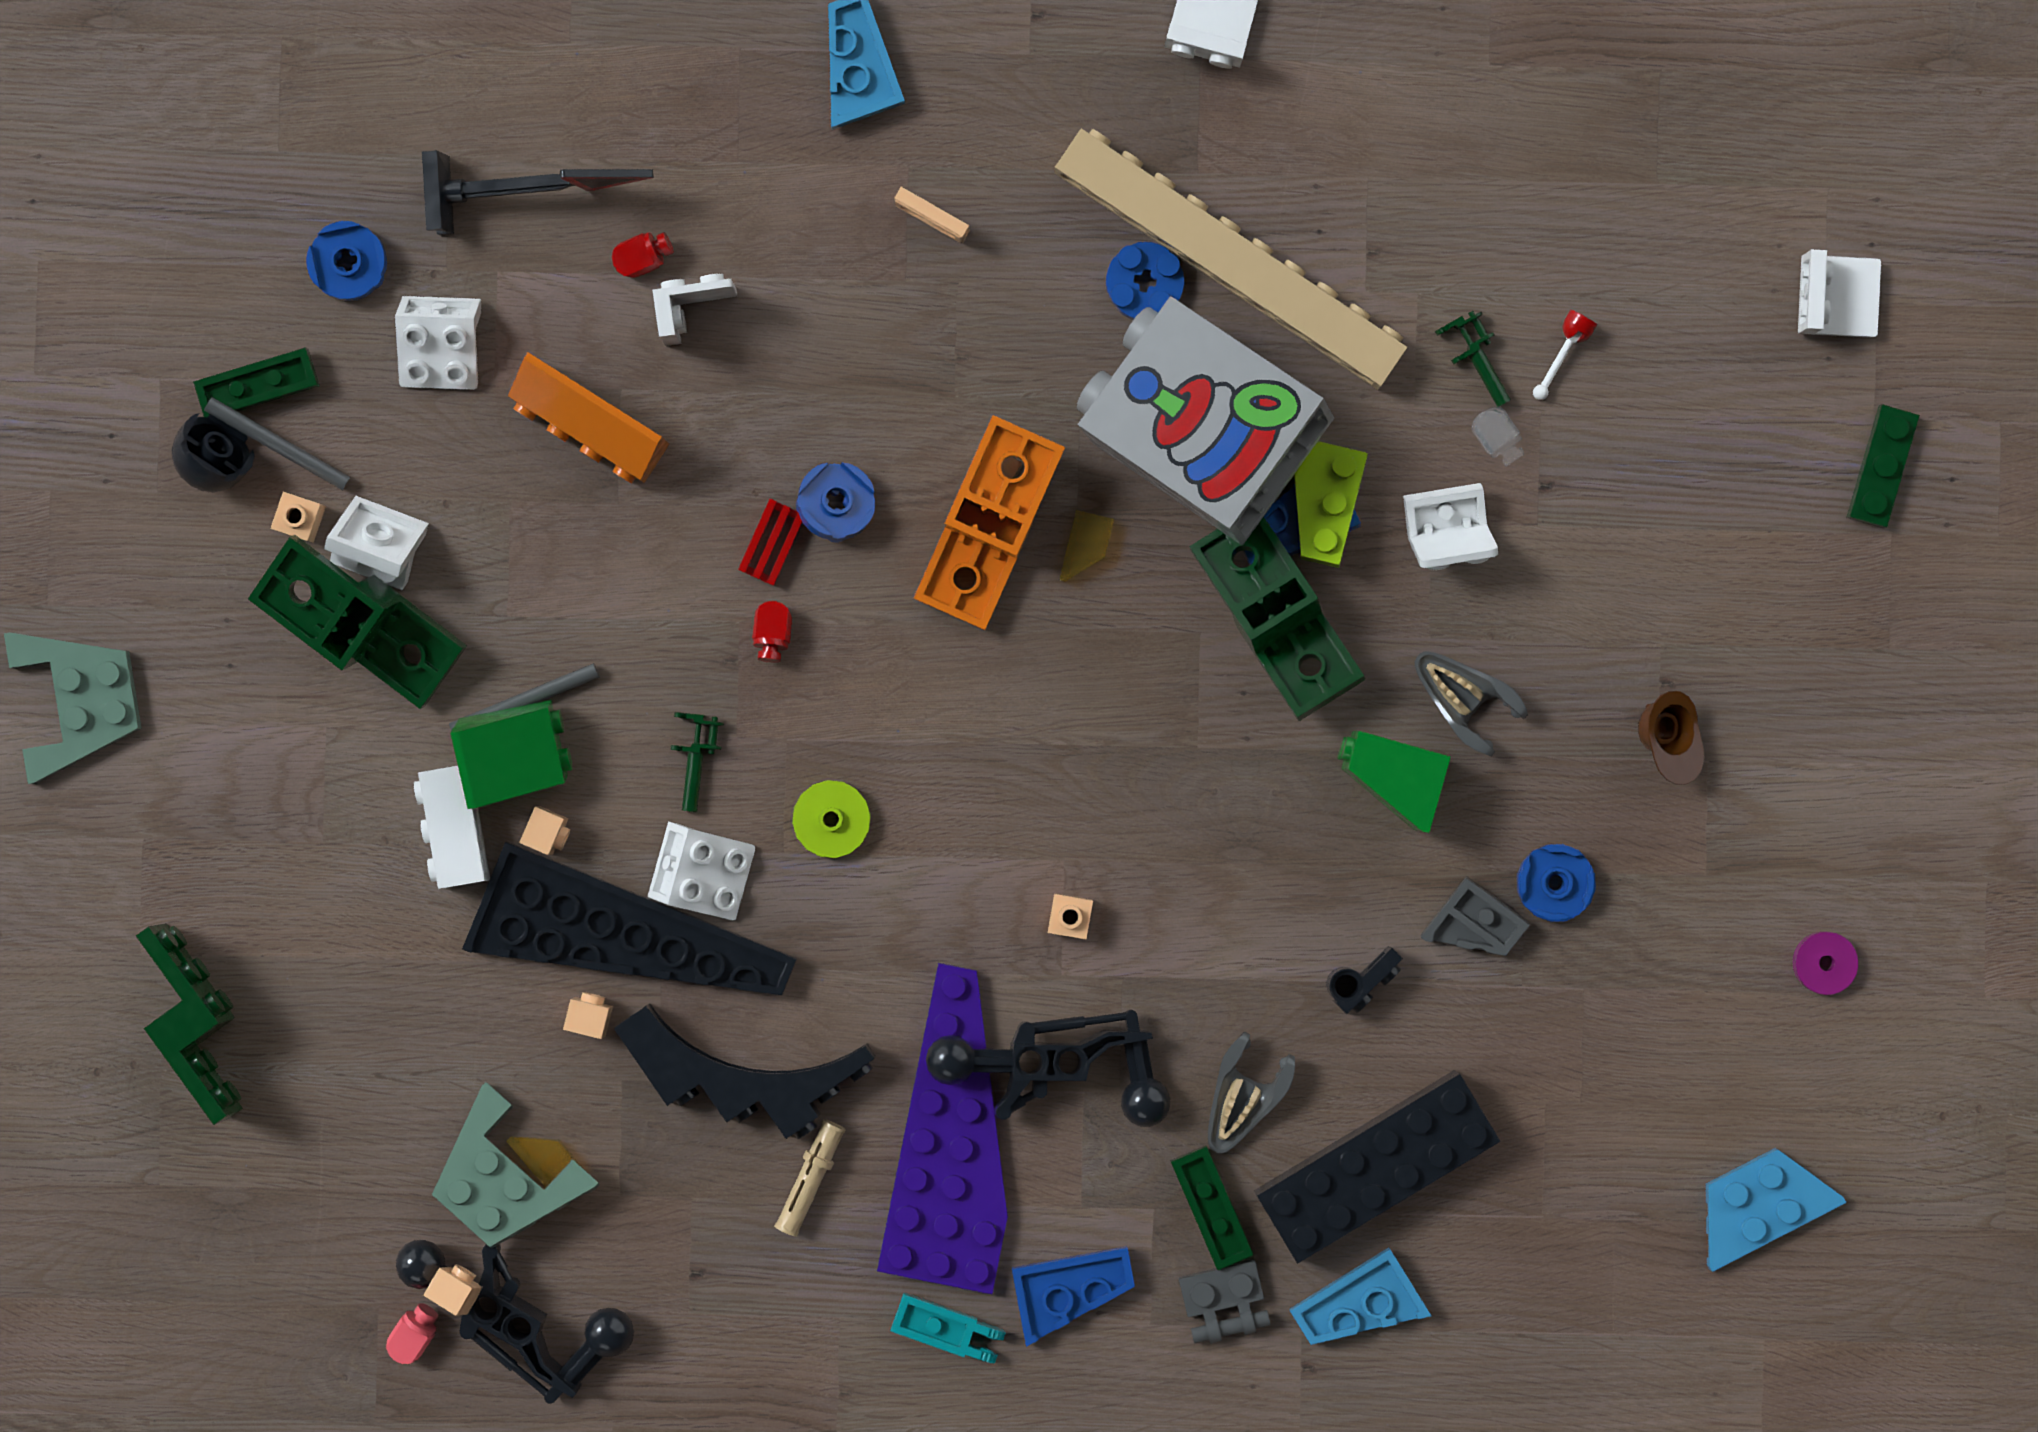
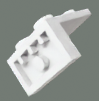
[1798,249,1881,338]
[652,274,737,346]
[395,296,481,390]
[647,821,755,920]

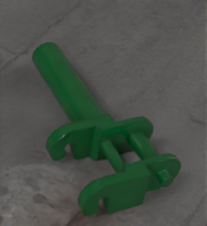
[1435,311,1511,407]
[670,712,724,812]

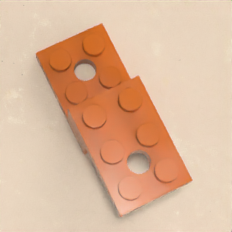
[914,415,1065,630]

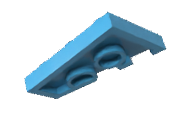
[828,0,905,130]
[1289,1247,1431,1345]

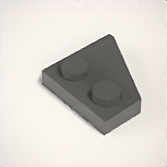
[1421,876,1530,956]

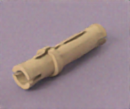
[774,1119,846,1237]

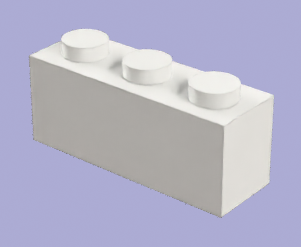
[414,766,490,889]

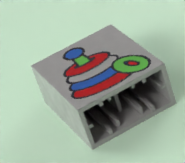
[1077,296,1334,546]

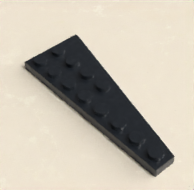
[462,842,797,995]

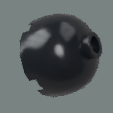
[172,413,255,493]

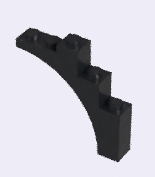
[614,1004,876,1139]

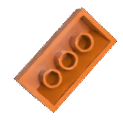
[508,352,669,484]

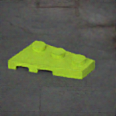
[1294,441,1368,568]

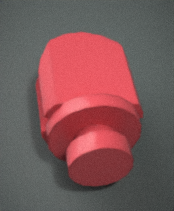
[386,1303,438,1364]

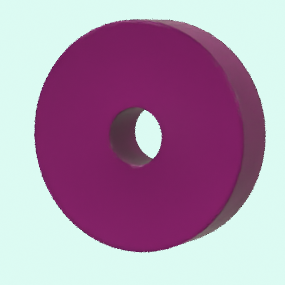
[1793,931,1858,995]

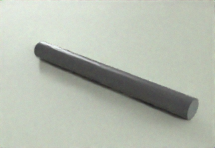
[204,397,350,491]
[449,663,600,731]

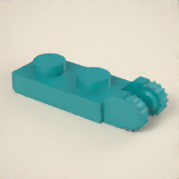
[890,1292,1006,1364]

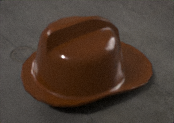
[1638,691,1704,785]

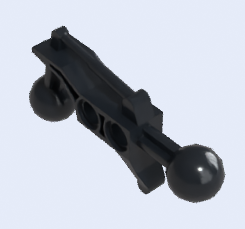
[926,1009,1170,1127]
[396,1240,634,1404]

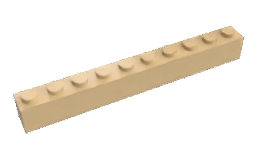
[1054,128,1407,390]

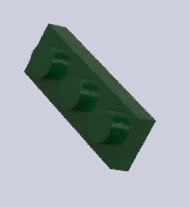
[193,347,320,417]
[1846,404,1920,529]
[1170,1145,1253,1271]

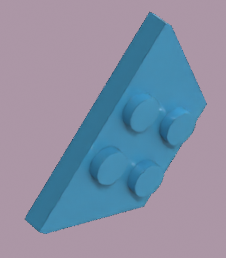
[1706,1148,1846,1272]

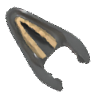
[1415,651,1528,757]
[1208,1032,1295,1153]

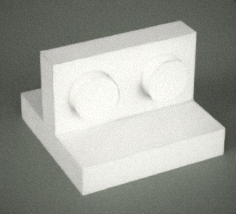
[324,496,429,590]

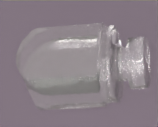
[1472,407,1525,467]

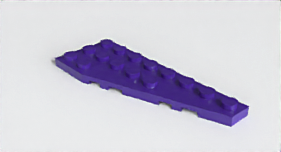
[877,963,1008,1294]

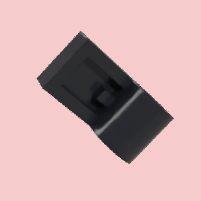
[1326,946,1403,1014]

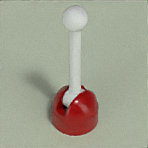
[1533,309,1598,400]

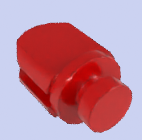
[612,232,674,278]
[752,601,792,663]

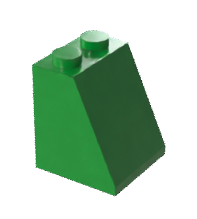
[450,700,573,809]
[1337,731,1451,833]

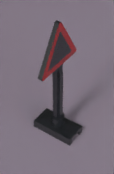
[422,150,654,235]

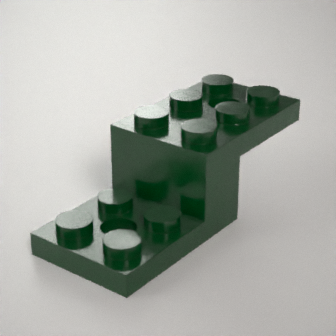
[1189,517,1365,721]
[248,535,467,709]
[136,923,243,1125]

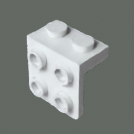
[1165,0,1258,69]
[1403,483,1498,570]

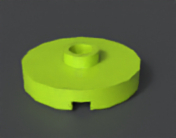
[792,780,871,858]

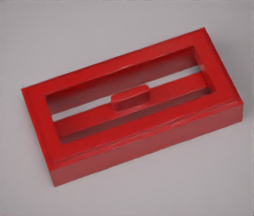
[738,499,803,586]

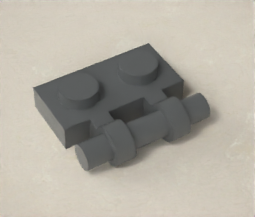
[1178,1259,1270,1344]

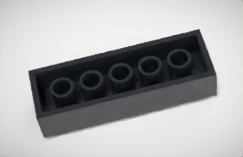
[1254,1070,1501,1264]

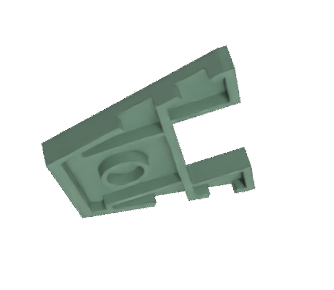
[4,632,142,784]
[432,1082,600,1249]

